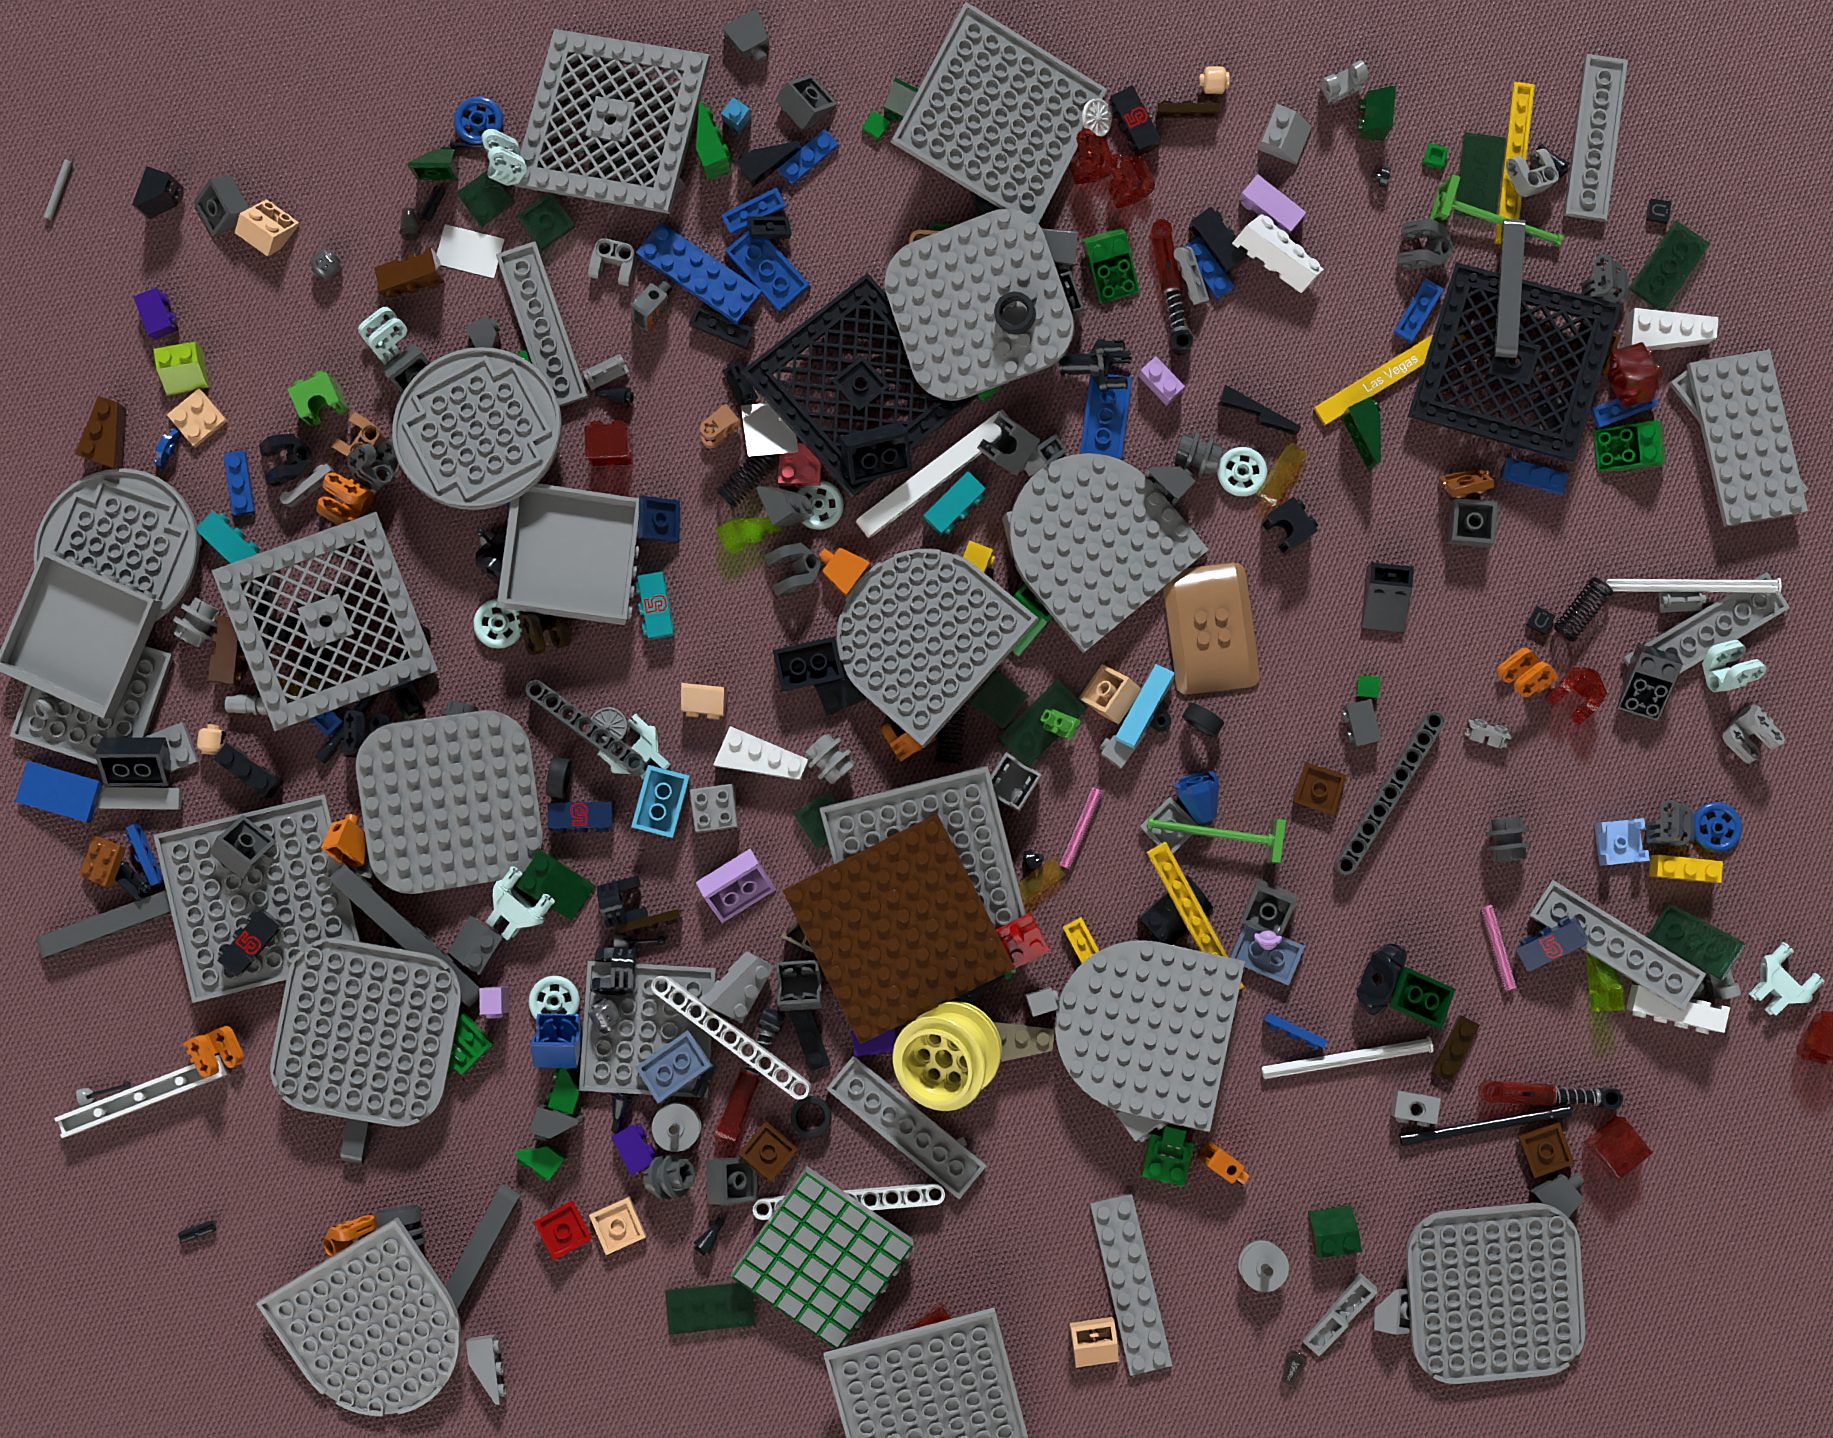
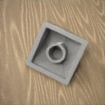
[1374,1288,1411,1335]

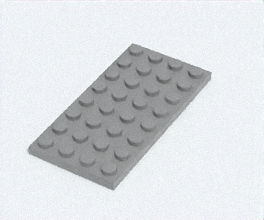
[1687,349,1808,527]

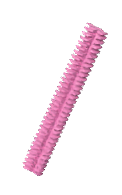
[1059,788,1102,869]
[1480,905,1516,991]

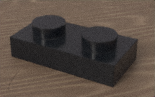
[747,216,792,239]

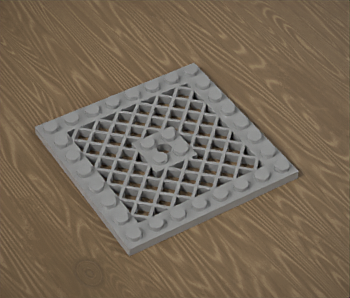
[513,29,711,214]
[212,512,438,731]

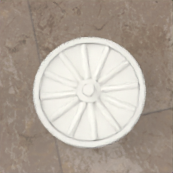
[1082,98,1112,137]

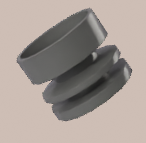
[375,1205,425,1246]

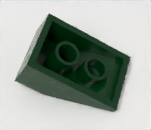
[1340,396,1381,472]
[515,850,596,921]
[1390,966,1456,1029]

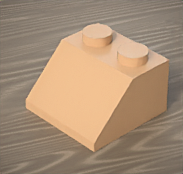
[1078,664,1142,724]
[681,683,728,720]

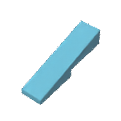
[1115,664,1175,748]

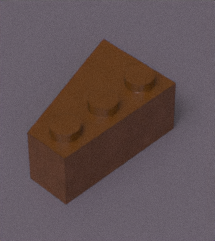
[374,247,445,298]
[75,396,127,471]
[208,615,247,686]

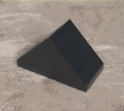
[388,680,426,720]

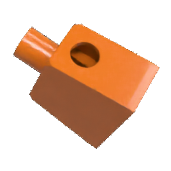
[818,548,870,597]
[321,814,366,868]
[1196,1140,1249,1185]

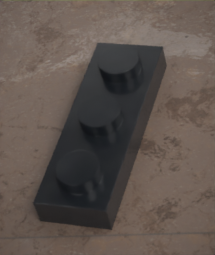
[689,305,755,350]
[789,1009,831,1072]

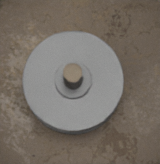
[652,1102,701,1152]
[1238,1240,1289,1292]

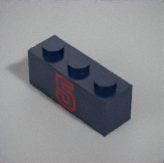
[547,802,615,833]
[1516,917,1589,972]

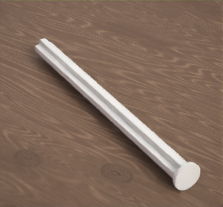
[1606,578,1782,595]
[1262,1036,1433,1079]

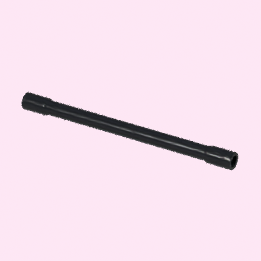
[315,623,430,764]
[1399,1104,1572,1147]

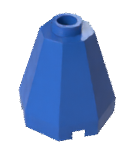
[1173,771,1219,825]

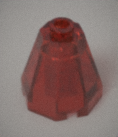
[1796,1011,1833,1065]

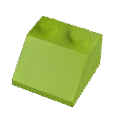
[153,342,209,395]

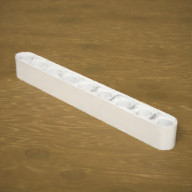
[856,409,1010,538]
[651,976,811,1099]
[753,1183,945,1220]

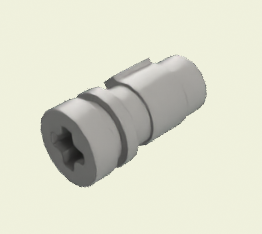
[225,694,268,715]

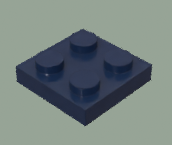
[638,495,680,543]

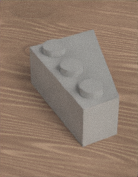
[699,951,774,1023]

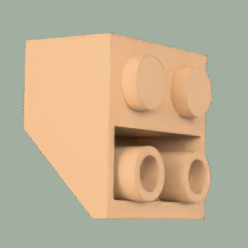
[235,199,299,256]
[1069,1317,1119,1368]

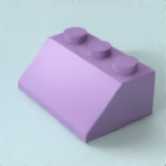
[696,849,776,923]

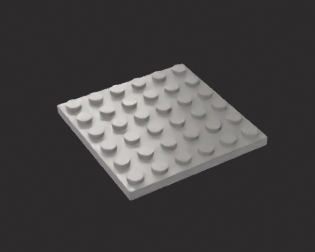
[10,646,174,765]
[579,961,717,1098]

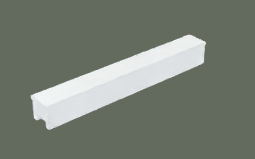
[54,1055,230,1138]

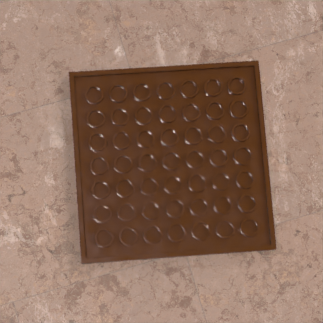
[782,813,1015,1044]

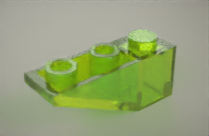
[715,518,781,554]
[1586,952,1625,1012]

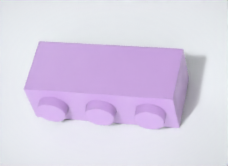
[1239,174,1306,235]

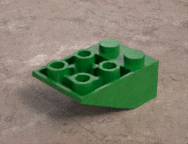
[696,102,732,181]
[1081,228,1140,304]
[1594,420,1667,472]
[1012,583,1053,657]

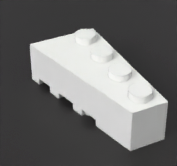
[1232,214,1324,293]
[1624,308,1719,353]
[713,726,810,780]
[1626,985,1730,1034]

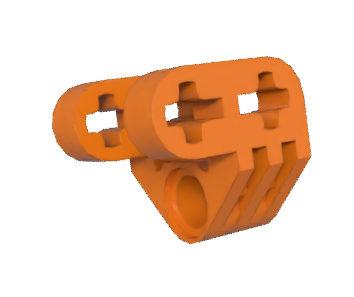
[316,473,374,525]
[1497,647,1559,697]
[879,723,937,763]
[183,1026,244,1078]
[323,1215,376,1258]

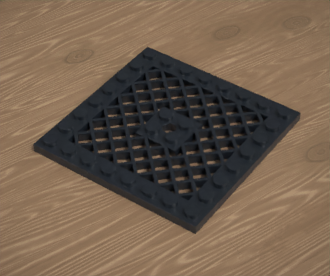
[1408,262,1621,462]
[741,273,978,498]

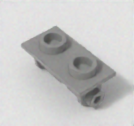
[583,354,629,390]
[1658,592,1706,613]
[1465,719,1512,749]

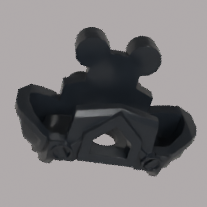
[1356,943,1413,1016]

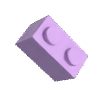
[1138,356,1185,406]
[479,986,509,1018]

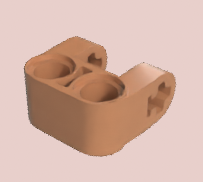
[700,404,741,449]
[331,412,386,457]

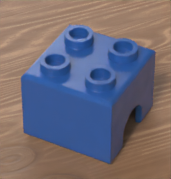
[530,1014,583,1069]

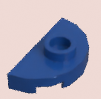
[154,428,181,469]

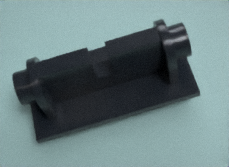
[722,361,759,407]
[115,861,156,901]

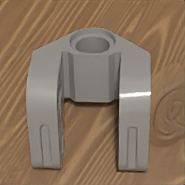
[1722,705,1785,764]

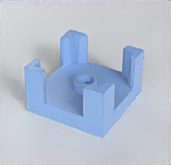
[1594,818,1650,866]

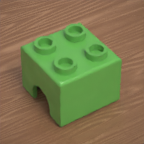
[288,371,349,427]

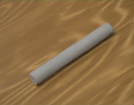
[44,159,73,221]

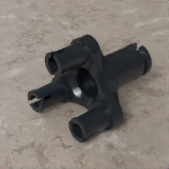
[1059,339,1132,392]

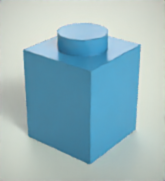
[721,97,751,134]

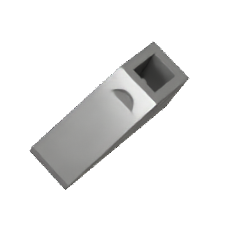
[466,1334,506,1405]

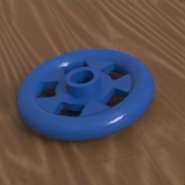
[454,96,503,144]
[1694,802,1742,853]

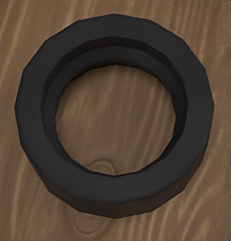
[994,291,1036,335]
[1182,702,1224,737]
[546,757,572,799]
[790,1096,832,1138]

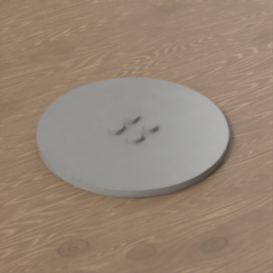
[392,347,562,510]
[34,468,200,621]

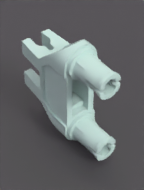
[598,714,671,779]
[486,866,555,941]
[1749,942,1825,1016]

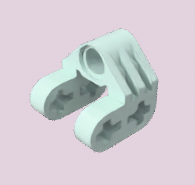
[481,129,527,186]
[358,307,407,365]
[1702,640,1767,692]

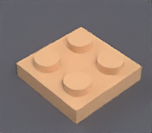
[167,388,227,448]
[589,1196,646,1255]

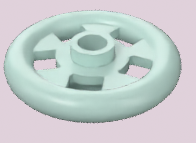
[1217,447,1267,496]
[797,480,844,530]
[474,598,522,649]
[529,976,580,1019]

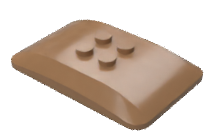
[1163,563,1259,695]

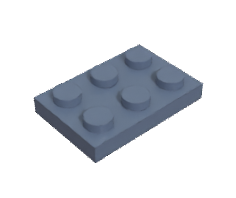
[1229,924,1305,986]
[635,1030,713,1103]

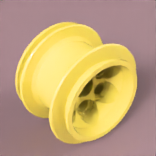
[893,1001,1002,1111]

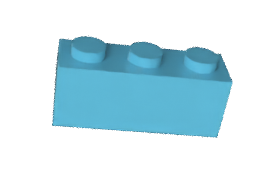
[631,765,690,838]

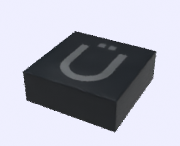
[1646,198,1672,224]
[1526,606,1555,635]

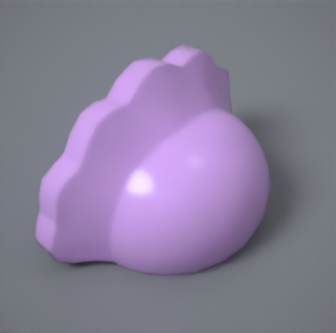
[1254,931,1282,950]

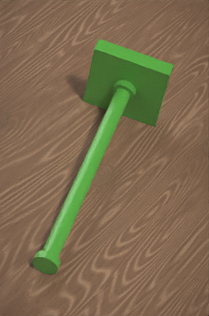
[1429,174,1563,247]
[1147,817,1286,864]

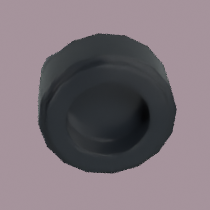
[1371,166,1391,188]
[1023,849,1044,872]

